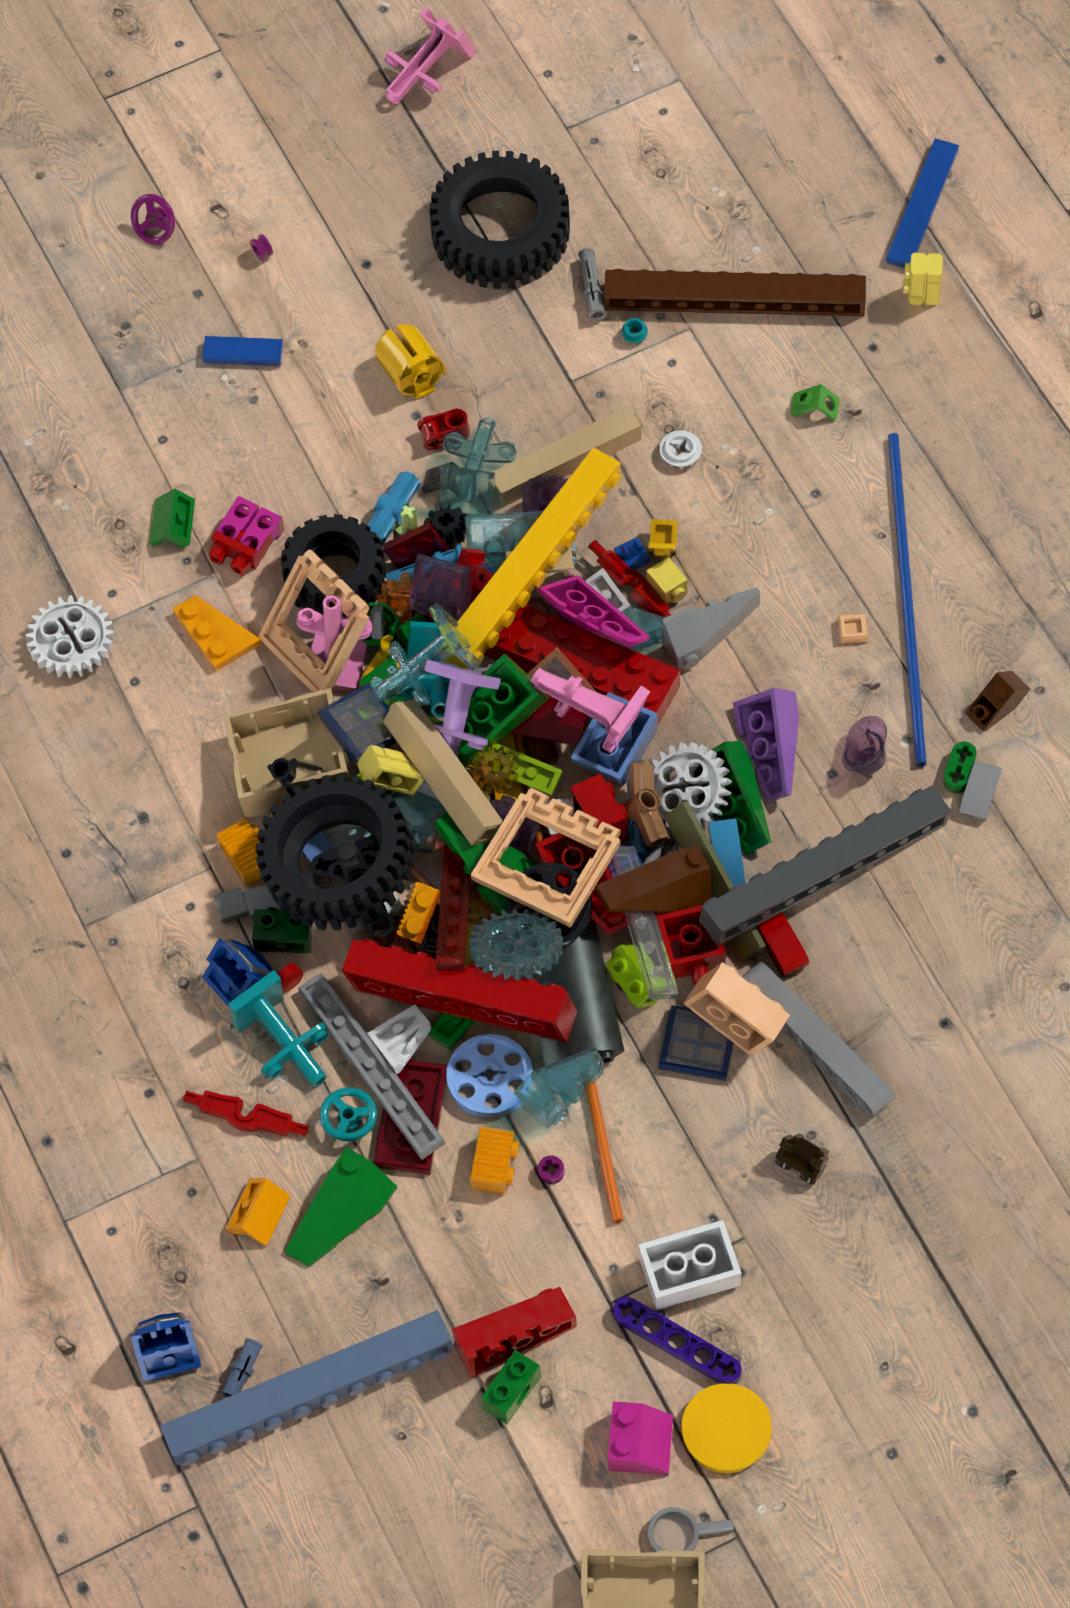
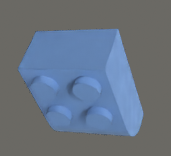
[570,692,658,786]

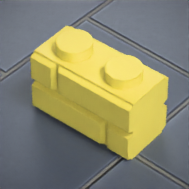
[903,253,943,305]
[357,745,424,795]

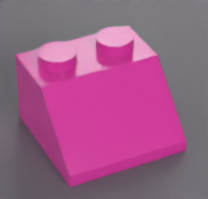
[608,1401,673,1475]

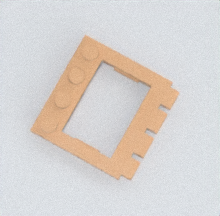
[258,550,369,692]
[471,788,621,928]

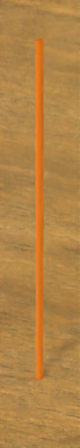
[513,734,624,1223]

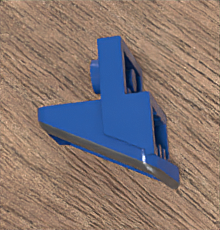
[202,938,273,1006]
[131,1312,201,1382]

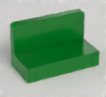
[149,488,195,548]

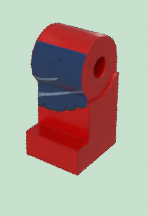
[454,548,500,590]

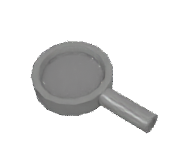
[648,1507,734,1552]

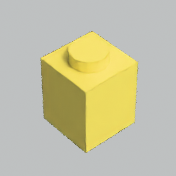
[646,557,688,605]

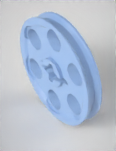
[446,1034,533,1118]

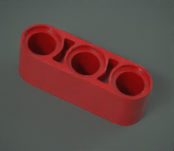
[756,912,809,977]

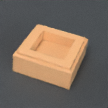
[838,614,868,644]

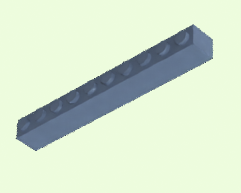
[160,1310,453,1466]

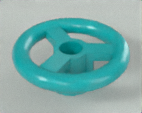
[319,1087,377,1142]

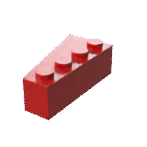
[452,1287,577,1379]

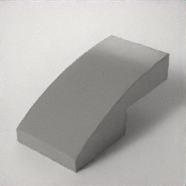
[959,761,1002,820]

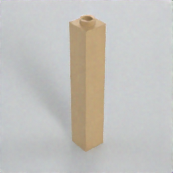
[488,406,643,507]
[383,700,503,846]

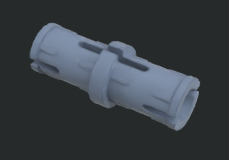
[221,1338,263,1397]

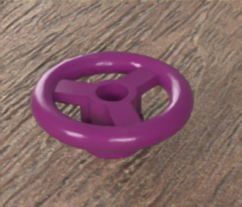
[130,194,175,245]

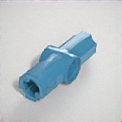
[367,471,421,546]

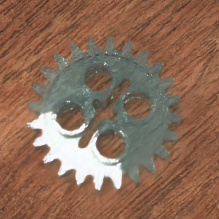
[469,909,563,981]

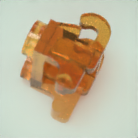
[377,573,413,625]

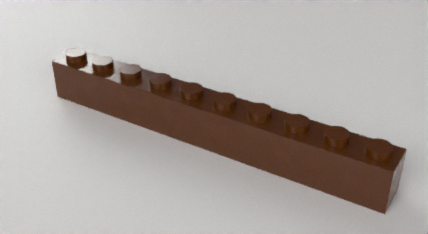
[604,269,866,316]

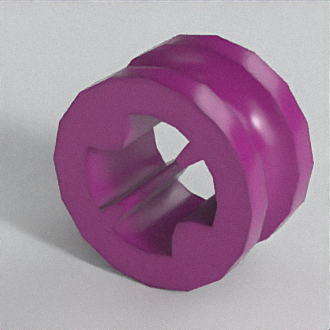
[250,234,273,260]
[538,1155,565,1184]

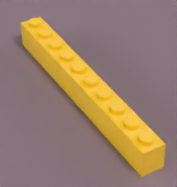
[439,447,622,670]

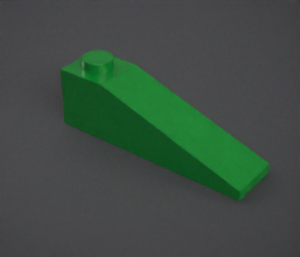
[458,654,549,767]
[690,740,772,855]
[434,811,542,917]
[284,1147,397,1267]

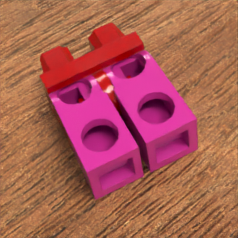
[209,496,285,576]

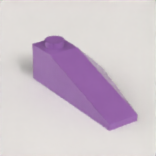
[733,688,799,802]

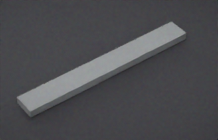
[298,973,446,1160]

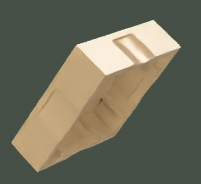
[224,688,351,819]
[581,1549,705,1608]

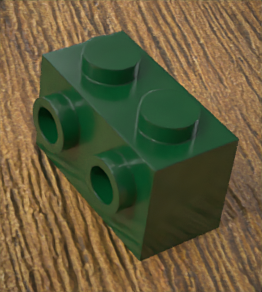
[252,907,313,953]

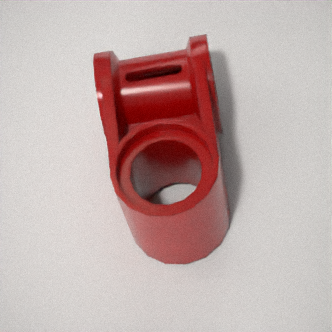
[417,408,470,451]

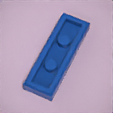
[202,336,283,366]

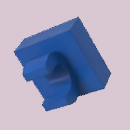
[614,537,650,570]

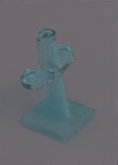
[439,418,517,521]
[372,603,481,706]

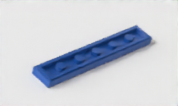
[886,138,959,268]

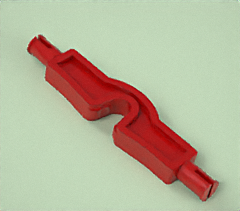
[588,540,671,620]
[183,1090,309,1137]

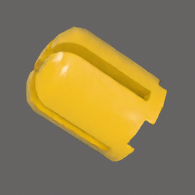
[375,324,446,399]

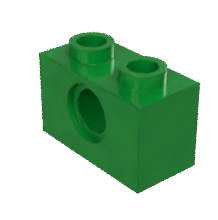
[481,1350,541,1425]

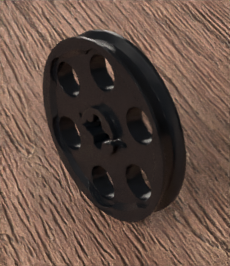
[506,862,593,948]

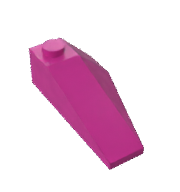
[537,575,650,647]

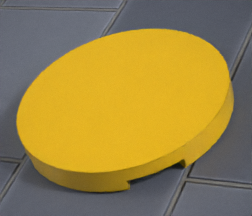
[682,1383,772,1473]

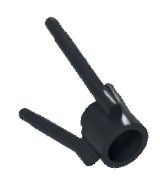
[267,758,322,798]

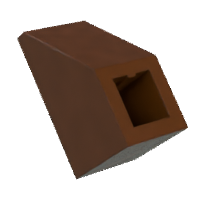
[965,671,1031,732]

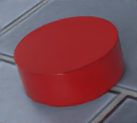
[277,963,303,992]

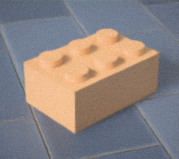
[683,962,790,1056]

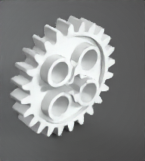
[26,595,115,678]
[652,742,732,830]

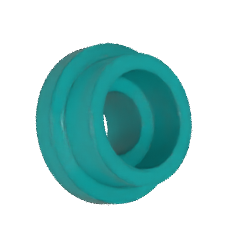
[622,318,648,344]

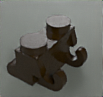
[774,1133,829,1185]

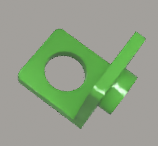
[791,384,840,421]

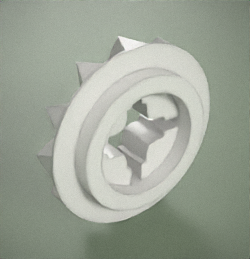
[660,430,702,470]

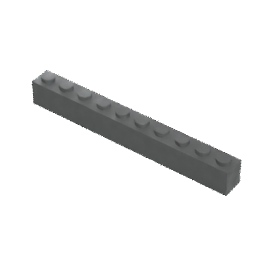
[699,786,951,946]

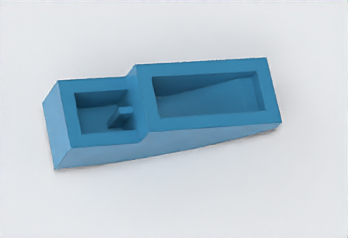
[708,819,745,886]

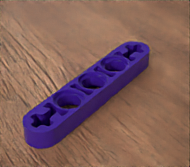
[613,1297,742,1384]

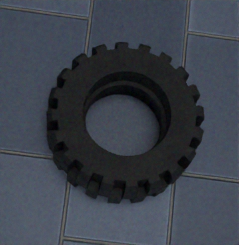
[281,514,386,616]

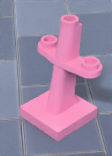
[384,7,477,105]
[296,595,372,693]
[530,667,650,754]

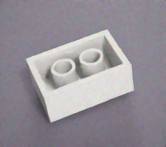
[638,1220,741,1310]

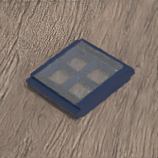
[317,683,397,764]
[658,1005,734,1081]

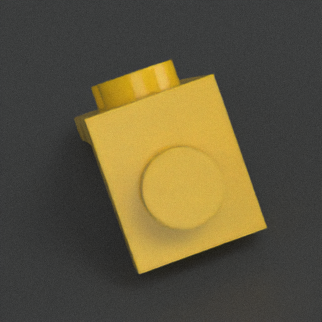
[648,519,678,558]

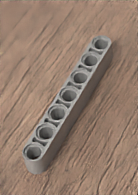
[741,962,895,1117]

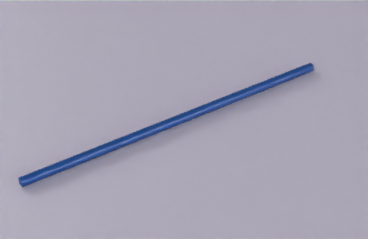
[888,433,927,767]

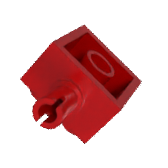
[656,905,726,986]

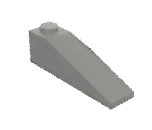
[662,587,760,670]

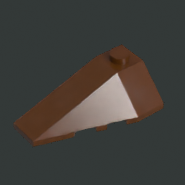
[595,844,712,914]

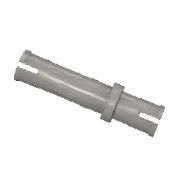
[578,248,606,320]

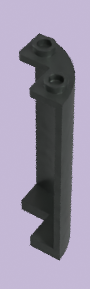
[515,906,625,1072]

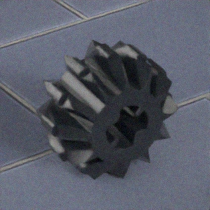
[424,503,470,548]

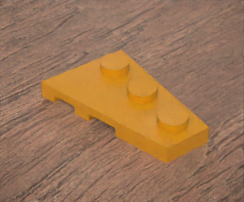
[172,595,262,671]

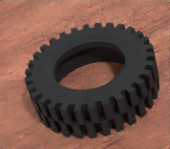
[429,151,570,289]
[255,774,415,930]

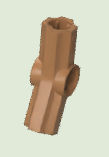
[625,761,670,848]

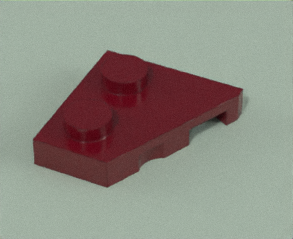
[383,522,450,569]

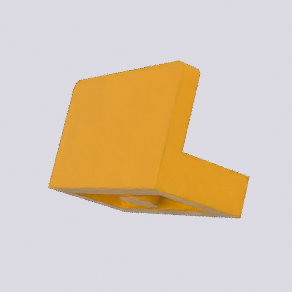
[225,1178,290,1245]

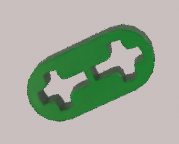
[943,741,977,793]

